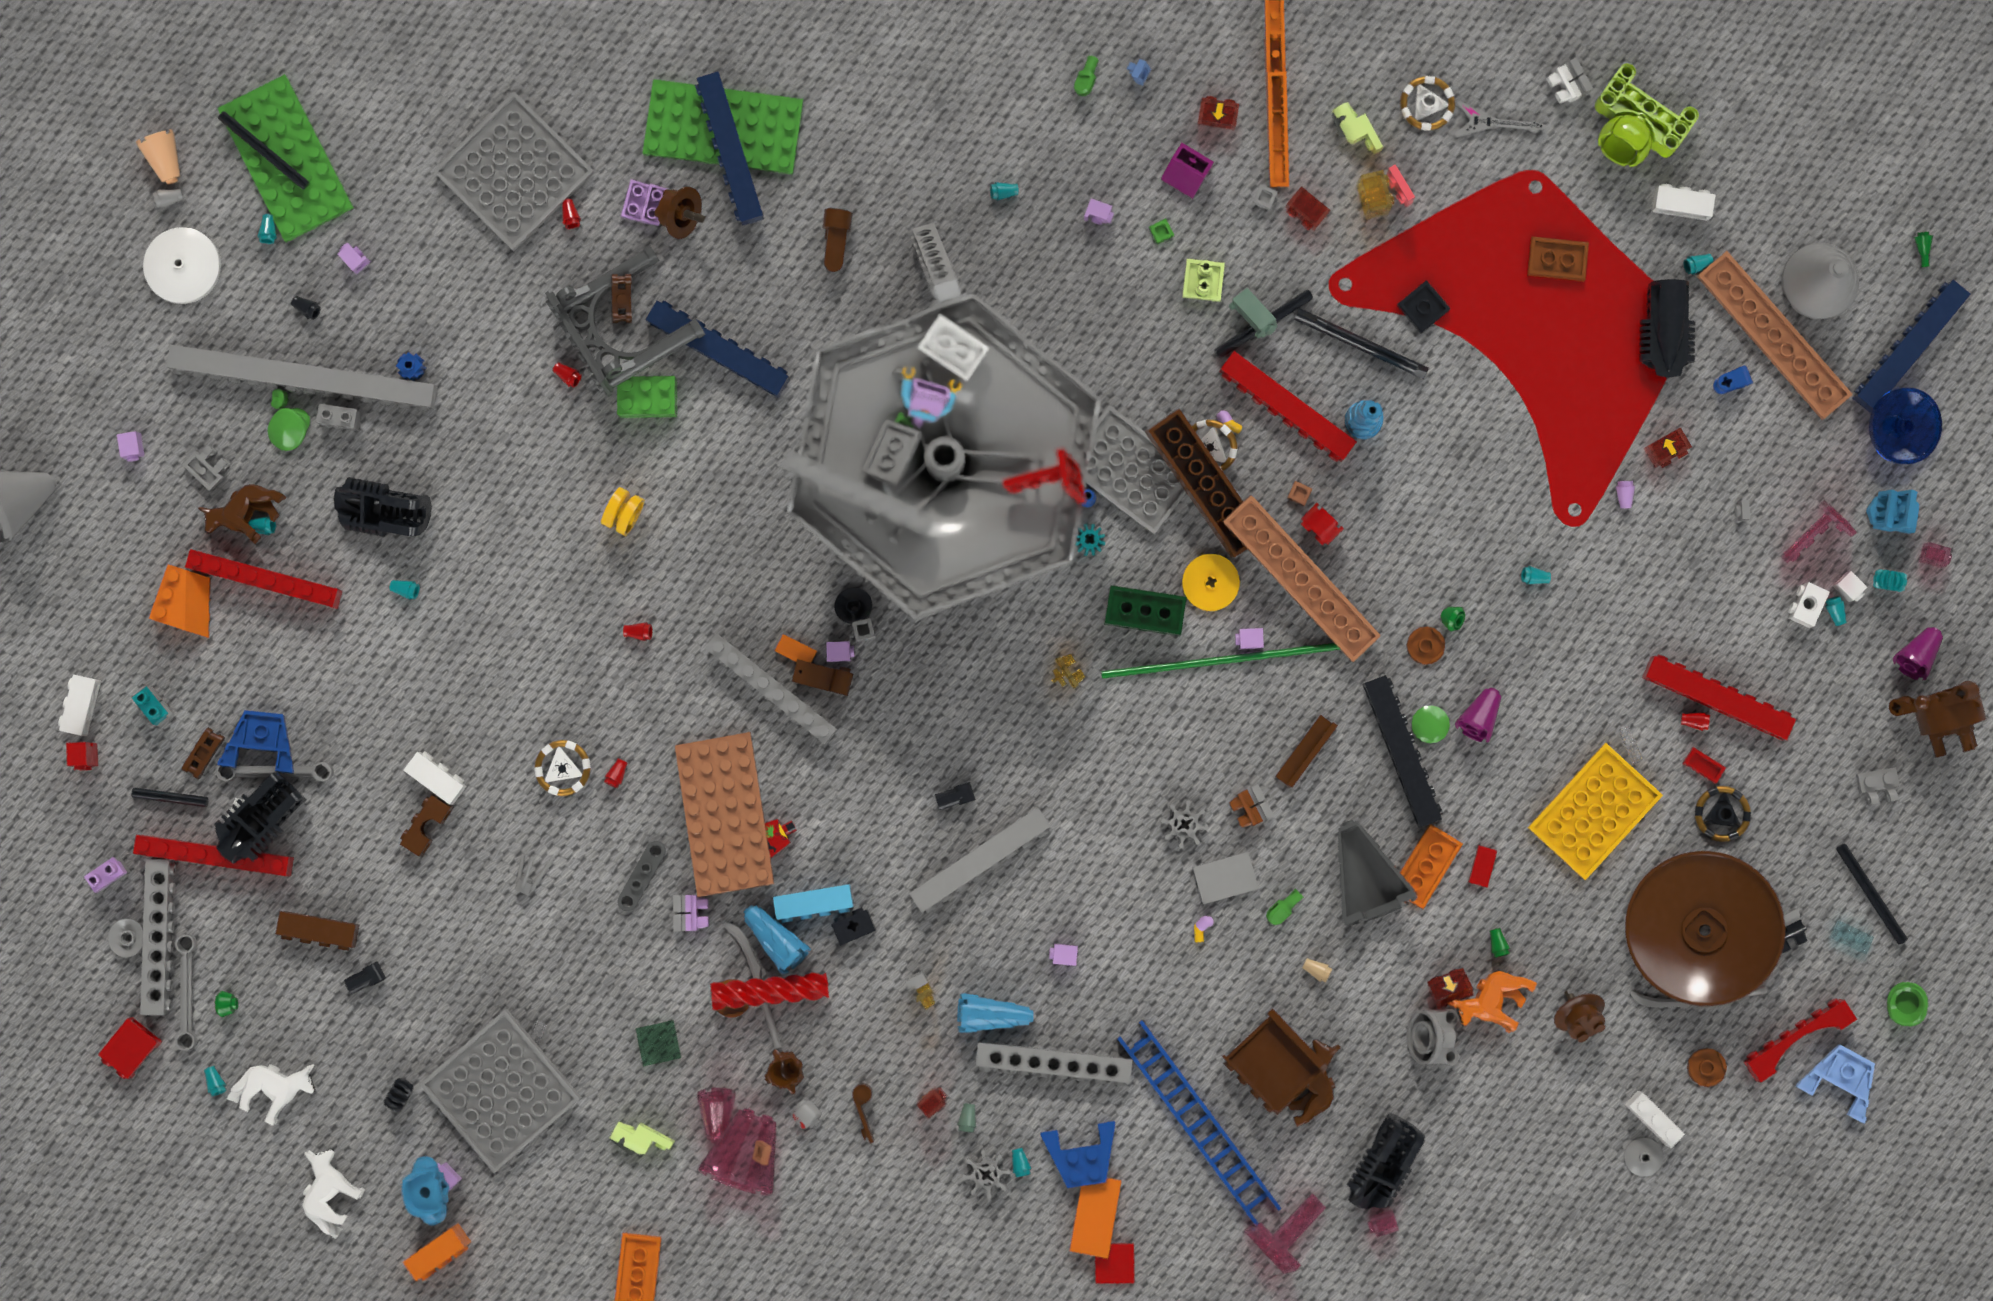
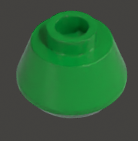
[1441,607,1466,632]
[215,991,239,1017]

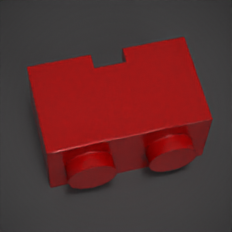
[66,742,98,771]

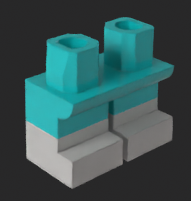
[132,686,175,726]

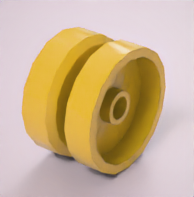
[601,487,645,537]

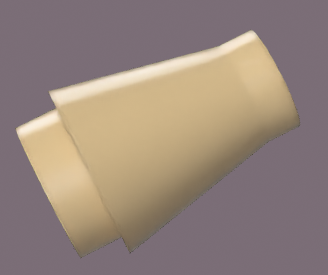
[1302,958,1332,983]

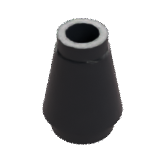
[291,296,321,320]

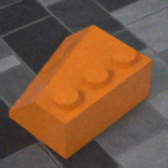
[149,564,210,638]

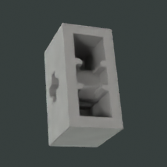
[316,404,362,431]

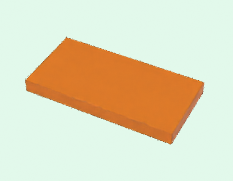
[1400,824,1463,909]
[1070,1178,1121,1258]
[615,1232,662,1301]

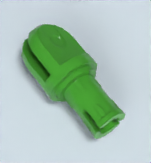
[1074,56,1099,97]
[1266,889,1304,925]

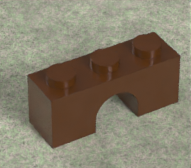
[400,795,454,857]

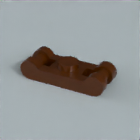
[611,274,632,323]
[182,727,225,780]

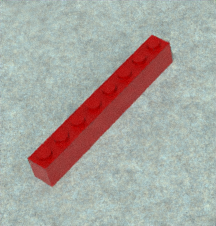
[1219,351,1357,462]
[185,549,343,609]
[1642,654,1796,741]
[133,835,294,876]

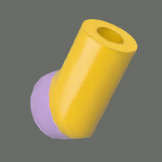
[1216,410,1242,434]
[1194,916,1214,942]

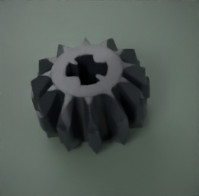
[384,1078,414,1112]

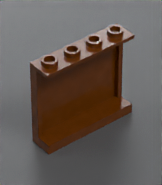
[1222,1008,1328,1116]

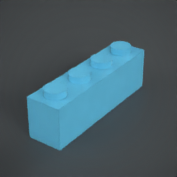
[773,884,854,923]

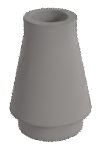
[153,188,183,208]

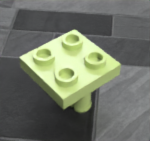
[1182,259,1225,302]

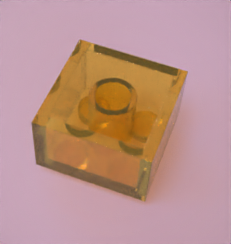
[1356,170,1394,220]

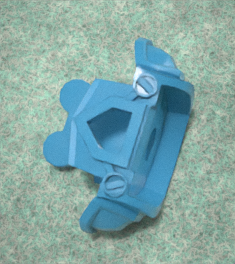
[402,1156,449,1226]

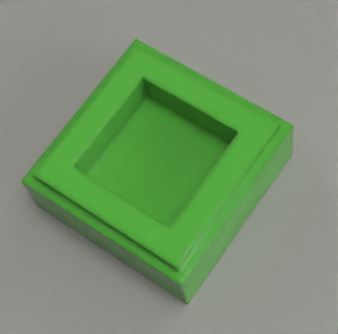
[1149,219,1174,245]

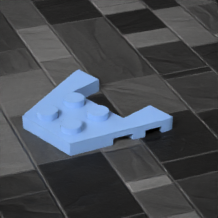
[1795,1044,1875,1124]

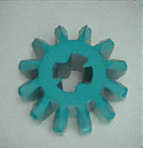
[1075,524,1105,556]
[1873,569,1907,592]

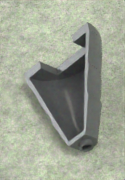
[1338,820,1418,926]

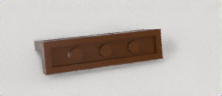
[1275,715,1338,788]

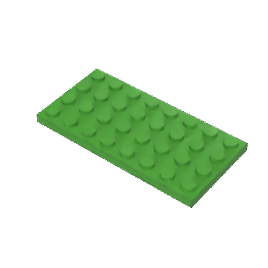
[217,74,354,243]
[643,79,804,175]

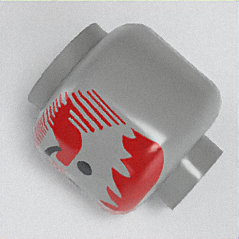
[792,1100,821,1129]

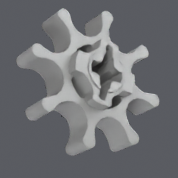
[1160,801,1209,848]
[962,1149,1011,1199]

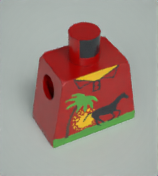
[765,819,797,859]

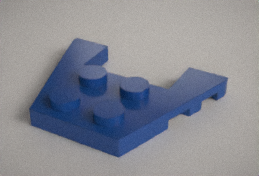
[217,710,294,774]
[1040,1121,1115,1188]

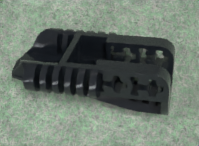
[1639,279,1695,378]
[333,477,432,537]
[214,772,307,864]
[1346,1113,1425,1209]

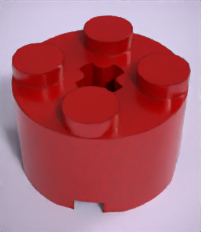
[1300,502,1344,546]

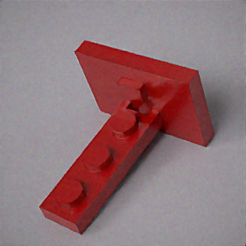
[1002,448,1087,505]

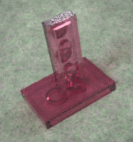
[1781,500,1857,563]
[1244,1194,1326,1274]

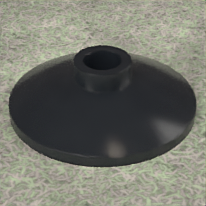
[834,588,873,624]

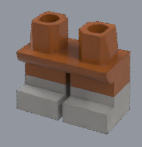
[1229,784,1274,828]

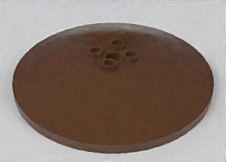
[1625,851,1785,1007]

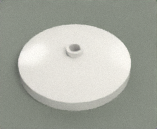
[143,227,221,304]

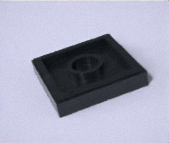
[1397,280,1451,334]

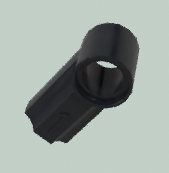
[935,782,976,810]
[344,961,386,995]

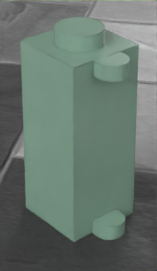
[1229,288,1277,338]

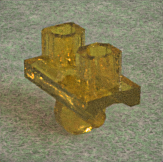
[1051,654,1085,689]

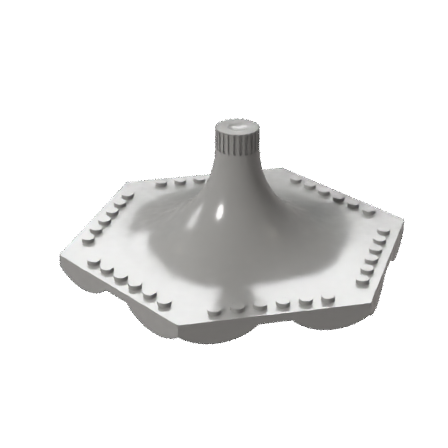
[788,294,1101,620]

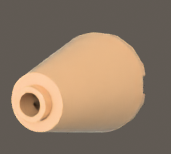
[136,129,180,185]

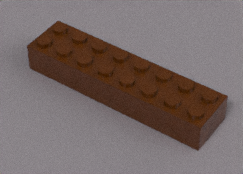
[1144,409,1247,557]

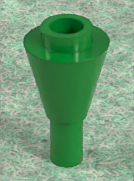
[1914,232,1933,267]

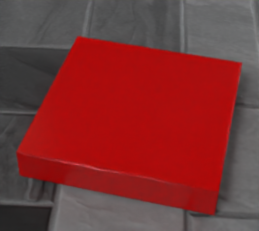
[1095,1243,1134,1284]

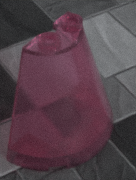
[698,1108,776,1196]

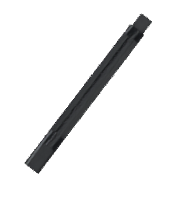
[1294,308,1429,380]

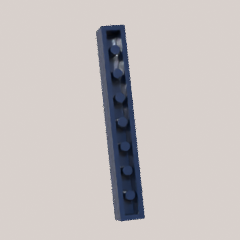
[695,71,764,226]
[1852,280,1971,413]
[645,300,790,398]

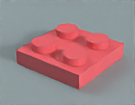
[1386,165,1415,207]

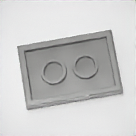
[862,420,922,487]
[1192,852,1259,904]

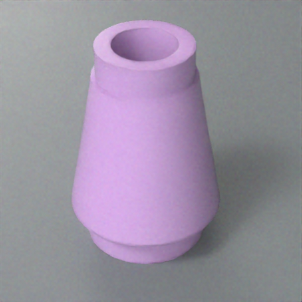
[1616,481,1635,508]

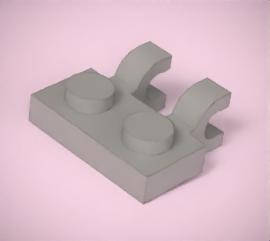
[182,445,231,491]
[1856,767,1900,806]

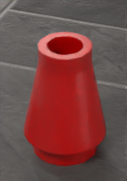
[562,199,581,229]
[552,362,582,387]
[623,622,653,641]
[1681,712,1710,731]
[604,758,628,788]

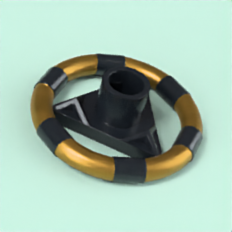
[1695,786,1751,842]

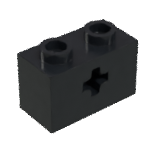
[831,907,876,946]

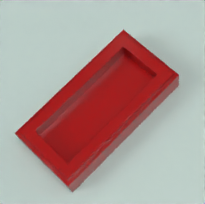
[1682,747,1726,784]
[1468,845,1497,888]

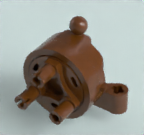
[1889,681,1987,758]

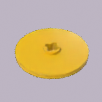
[1182,554,1240,611]

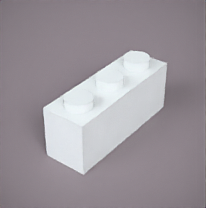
[1652,184,1716,221]
[58,674,101,736]
[403,751,467,805]
[1625,1091,1685,1148]

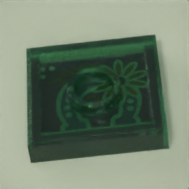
[635,1020,682,1066]

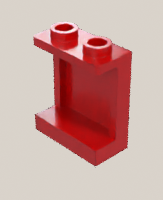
[98,1017,162,1079]

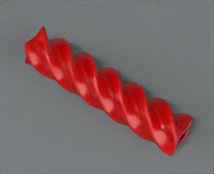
[710,973,829,1010]

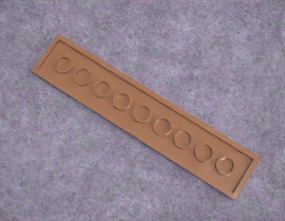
[1697,251,1853,420]
[1222,495,1381,662]

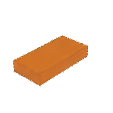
[775,634,818,663]

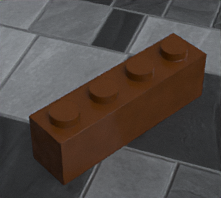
[275,911,360,951]

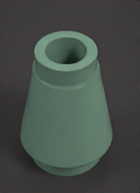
[957,1103,976,1133]

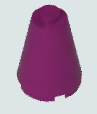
[1893,627,1943,681]
[1455,687,1502,743]

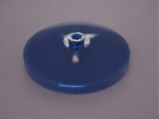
[1869,388,1942,464]

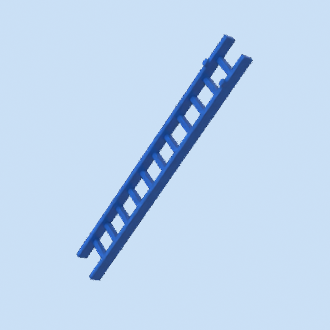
[1117,1020,1282,1227]

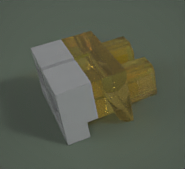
[905,970,935,1010]

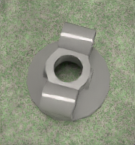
[1407,1008,1459,1066]

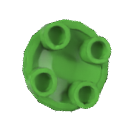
[1411,705,1450,744]

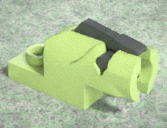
[1332,102,1383,154]
[610,1121,675,1155]

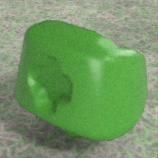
[271,389,288,409]
[895,412,915,429]

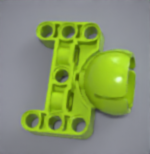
[1594,63,1699,167]

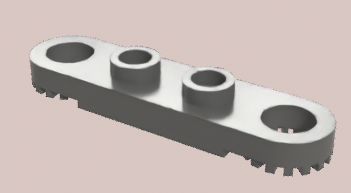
[618,841,666,911]

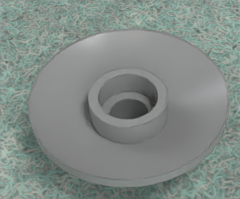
[108,919,143,957]
[1624,1137,1663,1177]

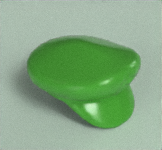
[268,408,310,451]
[1887,982,1928,1027]

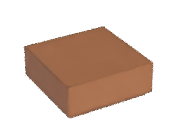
[1287,481,1312,506]
[752,1140,772,1165]

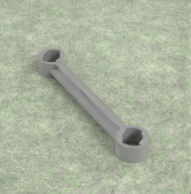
[216,762,334,781]
[175,934,197,1051]

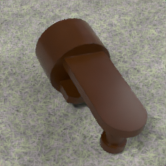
[822,208,853,272]

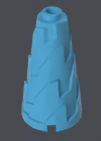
[1344,400,1383,440]
[743,905,811,975]
[957,993,1033,1033]

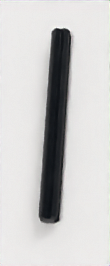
[218,111,310,190]
[1214,290,1313,358]
[1836,844,1908,944]

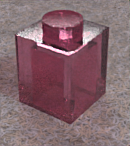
[1919,542,1952,568]
[1367,1209,1399,1237]

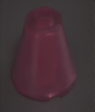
[697,1088,736,1144]

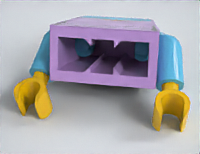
[901,366,962,427]

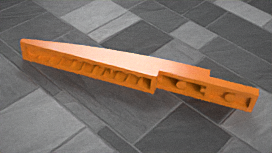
[1264,0,1289,187]

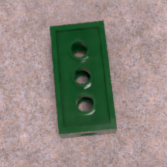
[1104,585,1187,636]

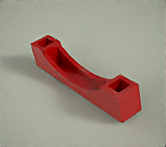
[1743,998,1858,1083]

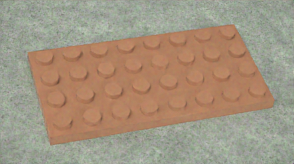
[675,732,775,897]

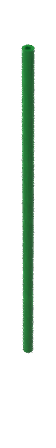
[1101,643,1340,679]

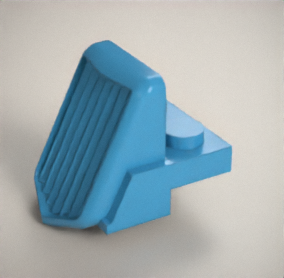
[1866,489,1919,534]

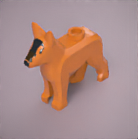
[1448,971,1537,1033]

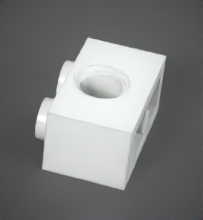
[1788,582,1830,628]

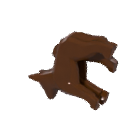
[198,484,287,544]
[1288,1039,1341,1127]

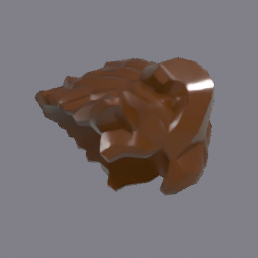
[764,1049,805,1094]

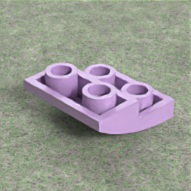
[620,179,666,226]

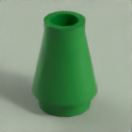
[1489,928,1510,958]

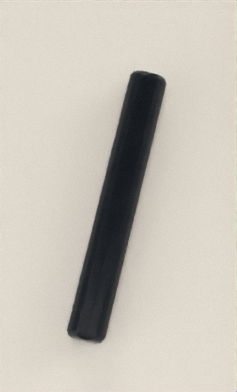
[131,788,208,807]

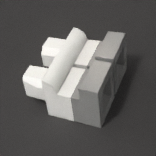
[1547,57,1593,103]

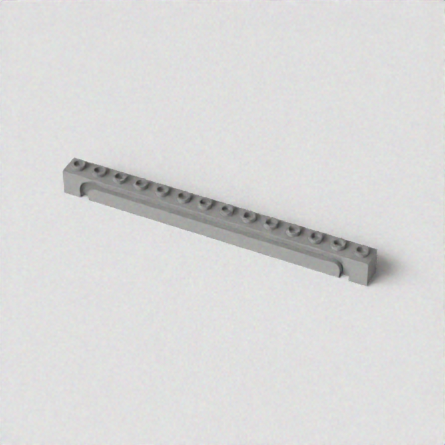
[166,345,438,412]

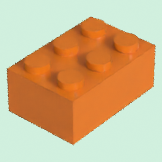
[403,1223,471,1281]

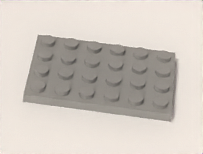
[1086,405,1186,535]

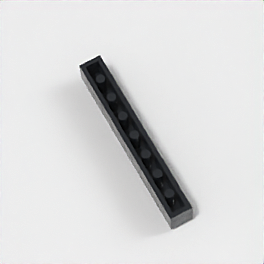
[1362,675,1443,827]

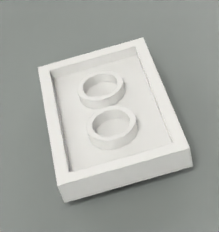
[918,314,989,381]

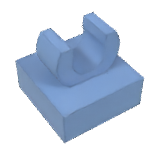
[1127,59,1151,86]

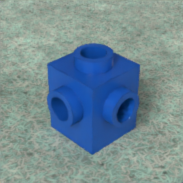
[396,352,427,381]

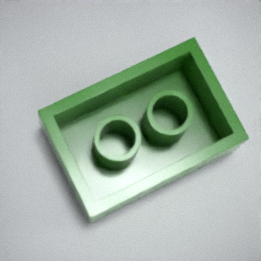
[617,376,677,418]

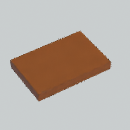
[1527,237,1589,281]

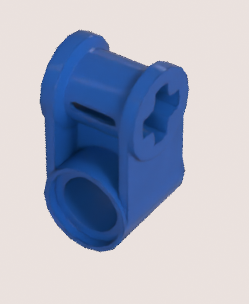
[1713,365,1753,394]

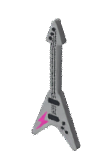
[1454,101,1546,138]

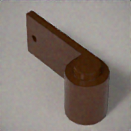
[791,659,854,696]
[852,1083,874,1143]

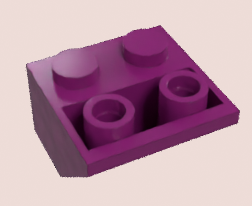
[1160,142,1214,199]

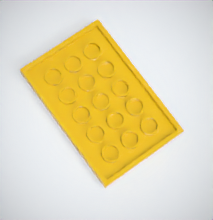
[1527,743,1663,880]

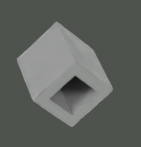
[852,618,876,643]

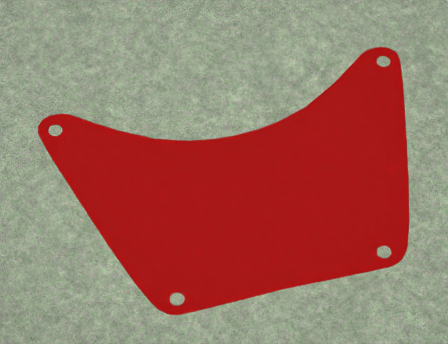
[1328,170,1667,527]

